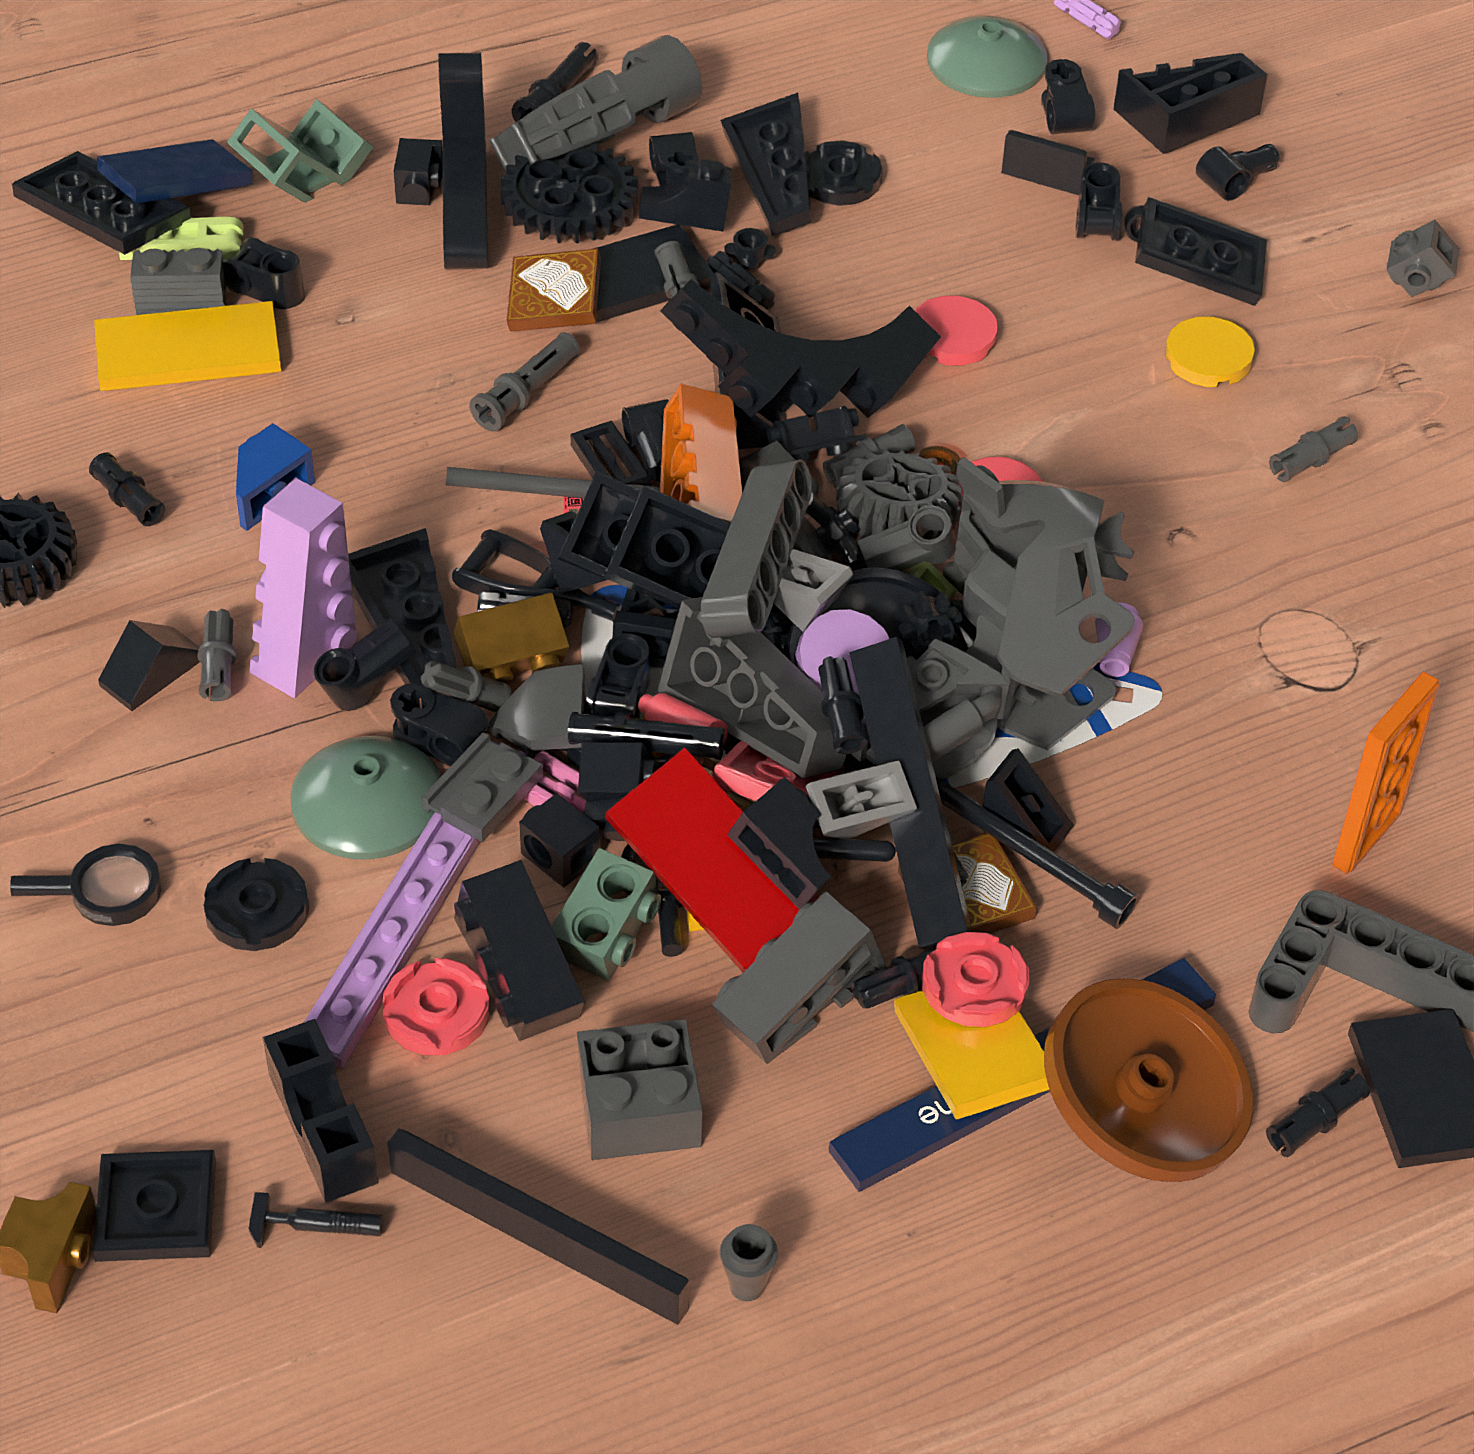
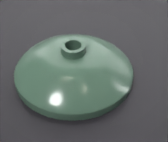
[927,15,1048,98]
[291,736,441,860]

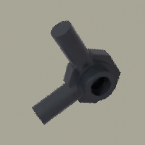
[806,493,865,571]

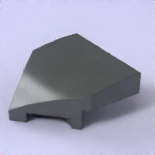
[487,664,585,759]

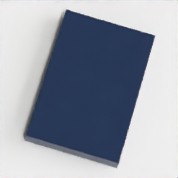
[97,139,252,203]

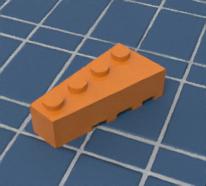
[660,383,742,524]

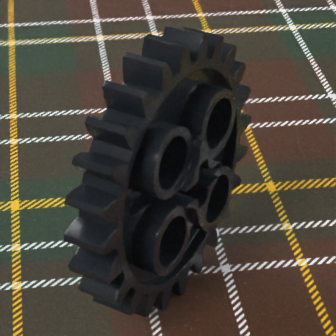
[500,143,638,244]

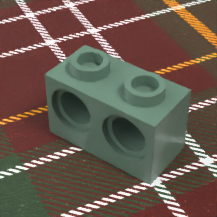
[552,848,661,981]

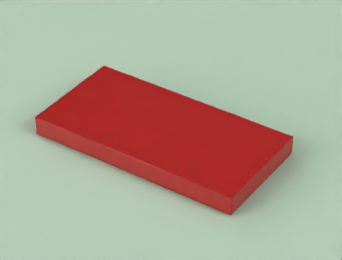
[605,748,819,973]

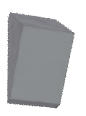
[773,549,853,632]
[805,761,917,839]

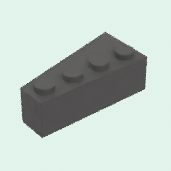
[658,597,846,778]

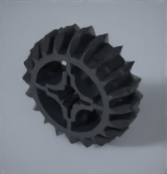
[0,493,78,608]

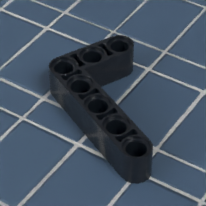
[438,52,488,270]

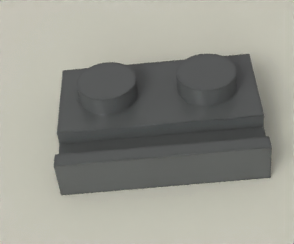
[422,733,543,843]

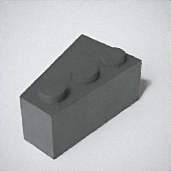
[712,892,887,1064]

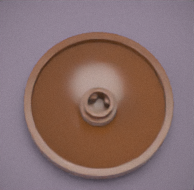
[1044,978,1253,1182]

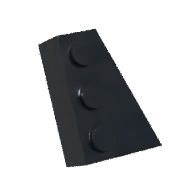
[1113,53,1268,154]
[454,860,585,1041]

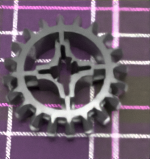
[836,449,963,540]

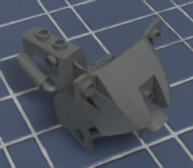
[851,457,1135,780]

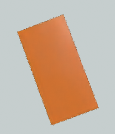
[1332,671,1440,874]

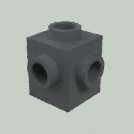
[1387,220,1459,297]

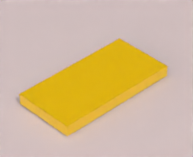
[94,301,281,391]

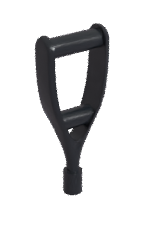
[451,529,621,622]

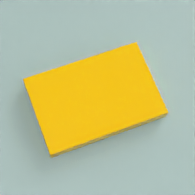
[894,991,1049,1120]

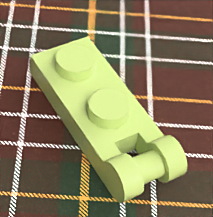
[119,217,244,261]

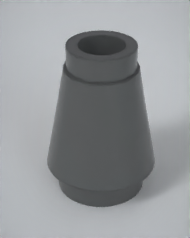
[720,1224,778,1301]

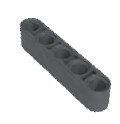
[701,459,812,638]

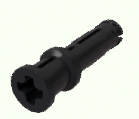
[511,42,598,122]

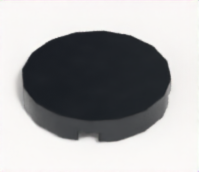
[806,140,882,206]
[203,858,309,951]

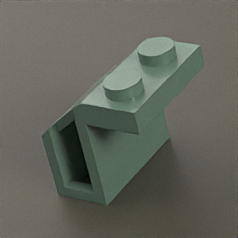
[227,99,374,203]

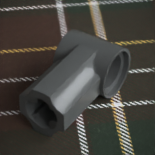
[857,505,956,571]

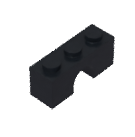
[263,1019,379,1203]

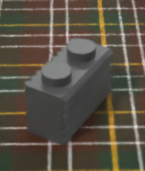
[130,248,227,315]

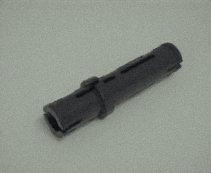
[568,712,725,760]

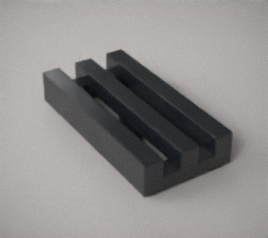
[570,420,651,486]

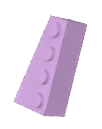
[249,478,357,699]

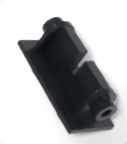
[766,406,867,462]

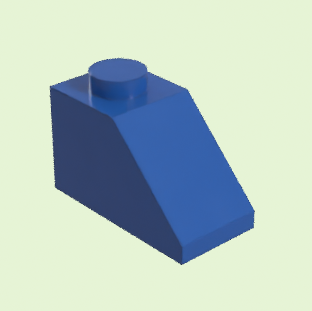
[236,423,315,531]

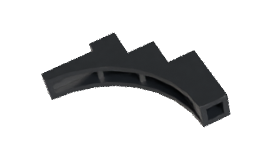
[660,279,941,418]

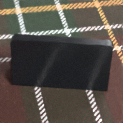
[1001,130,1095,196]

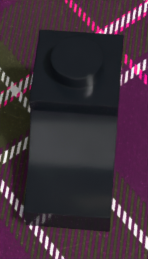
[639,159,732,232]
[727,777,831,910]

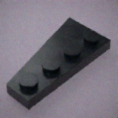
[721,92,812,236]
[348,528,458,691]

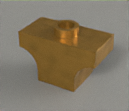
[0,1182,96,1313]

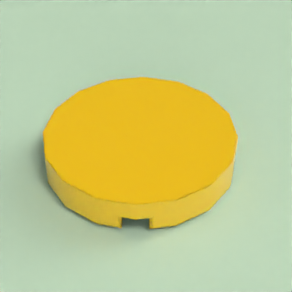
[1165,317,1255,387]

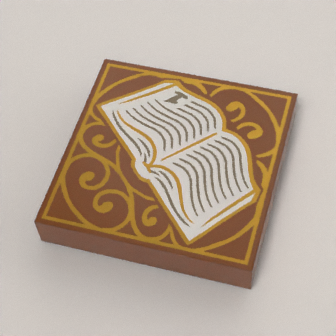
[506,248,601,332]
[898,833,1037,933]

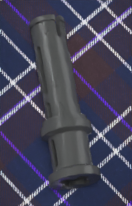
[469,332,580,431]

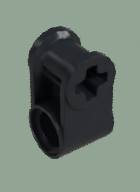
[1041,59,1095,134]
[649,132,699,186]
[1075,162,1122,241]
[223,237,305,309]
[584,633,650,720]
[390,683,490,766]

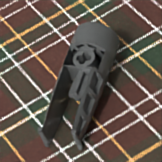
[489,35,702,172]

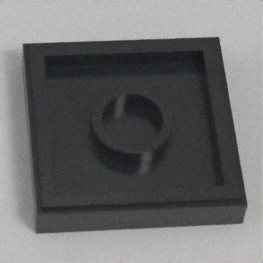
[92,1150,216,1262]

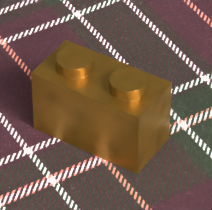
[454,593,569,683]

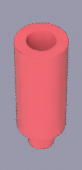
[638,693,728,741]

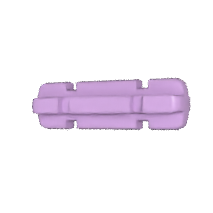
[1054,0,1121,39]

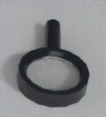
[10,843,162,926]

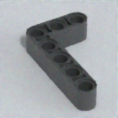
[1248,890,1474,1033]

